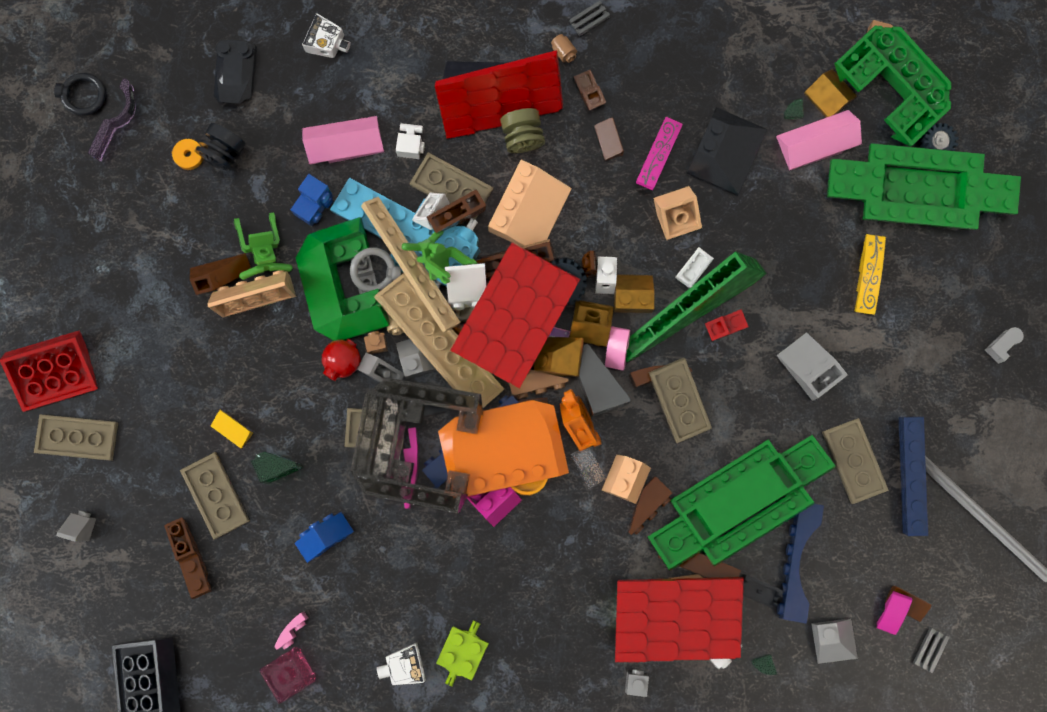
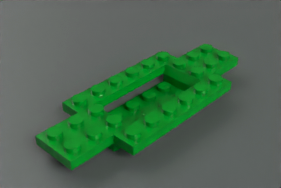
[827,143,1021,230]
[648,435,835,571]

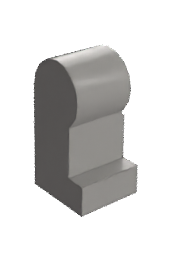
[985,327,1024,364]

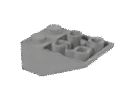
[777,332,848,401]

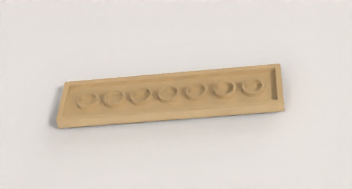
[374,273,504,413]

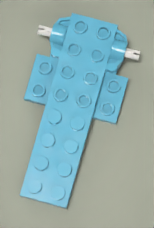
[330,178,480,288]

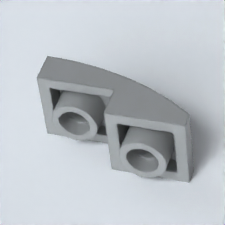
[351,256,377,294]

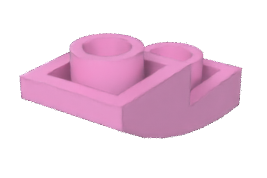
[605,327,630,370]
[275,612,308,650]

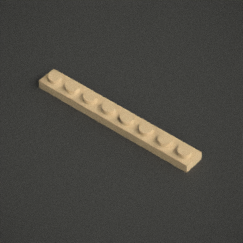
[361,196,461,333]

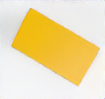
[211,410,253,449]

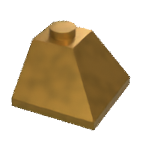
[534,337,584,377]

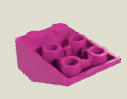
[466,487,522,527]

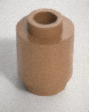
[551,34,577,63]

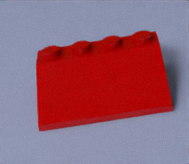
[0,330,98,412]

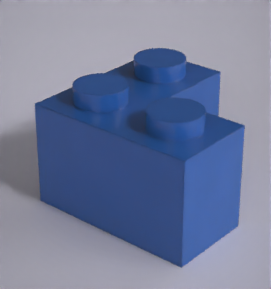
[290,174,333,226]
[295,512,354,563]

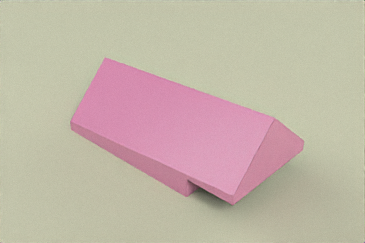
[776,110,862,171]
[302,116,384,165]

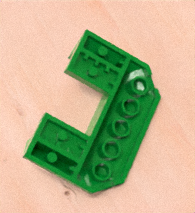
[834,25,951,147]
[296,217,390,341]

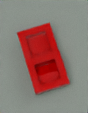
[705,309,749,341]

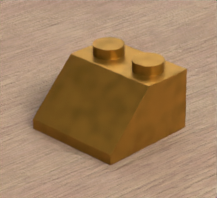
[614,275,654,313]
[570,300,614,347]

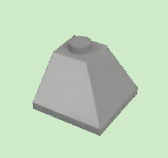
[396,339,437,380]
[812,618,858,664]

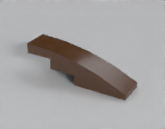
[658,553,741,578]

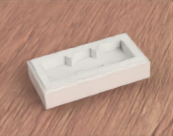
[675,248,714,288]

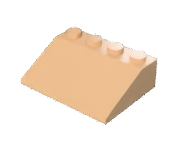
[488,160,572,246]
[208,270,296,317]

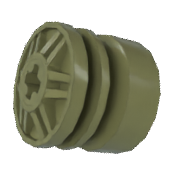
[500,108,545,153]

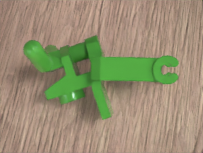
[234,212,293,280]
[401,231,477,284]

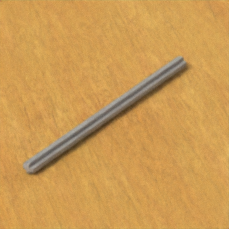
[925,456,1047,582]

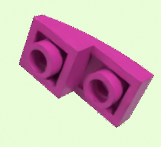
[877,591,912,635]

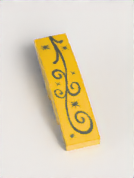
[854,234,886,315]

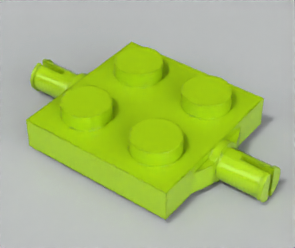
[436,620,489,686]

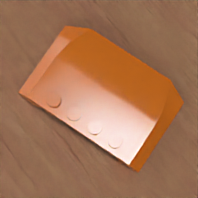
[438,400,569,499]

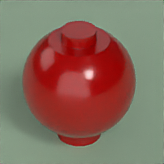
[322,339,360,382]

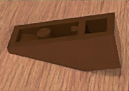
[426,189,486,234]

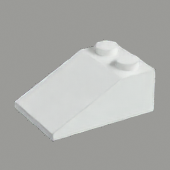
[445,263,486,311]

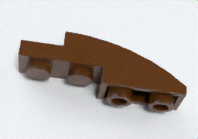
[164,517,212,599]

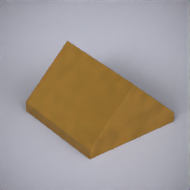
[804,69,857,118]

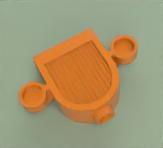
[560,389,602,451]

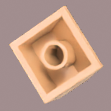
[654,186,702,240]
[602,455,651,504]

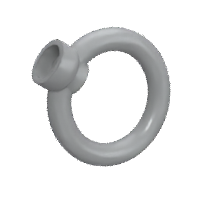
[350,248,401,292]

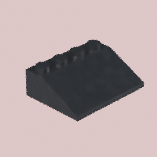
[112,637,180,712]

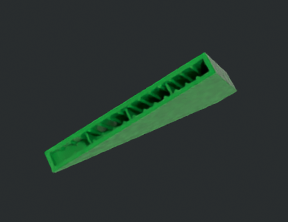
[626,252,767,363]

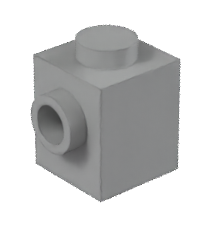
[625,669,649,697]

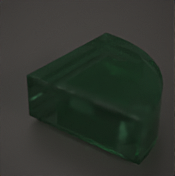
[784,99,804,119]
[751,654,777,675]

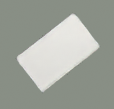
[412,193,450,230]

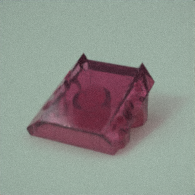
[260,647,316,704]

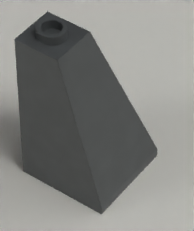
[577,344,631,417]

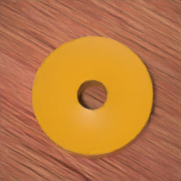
[172,139,203,170]

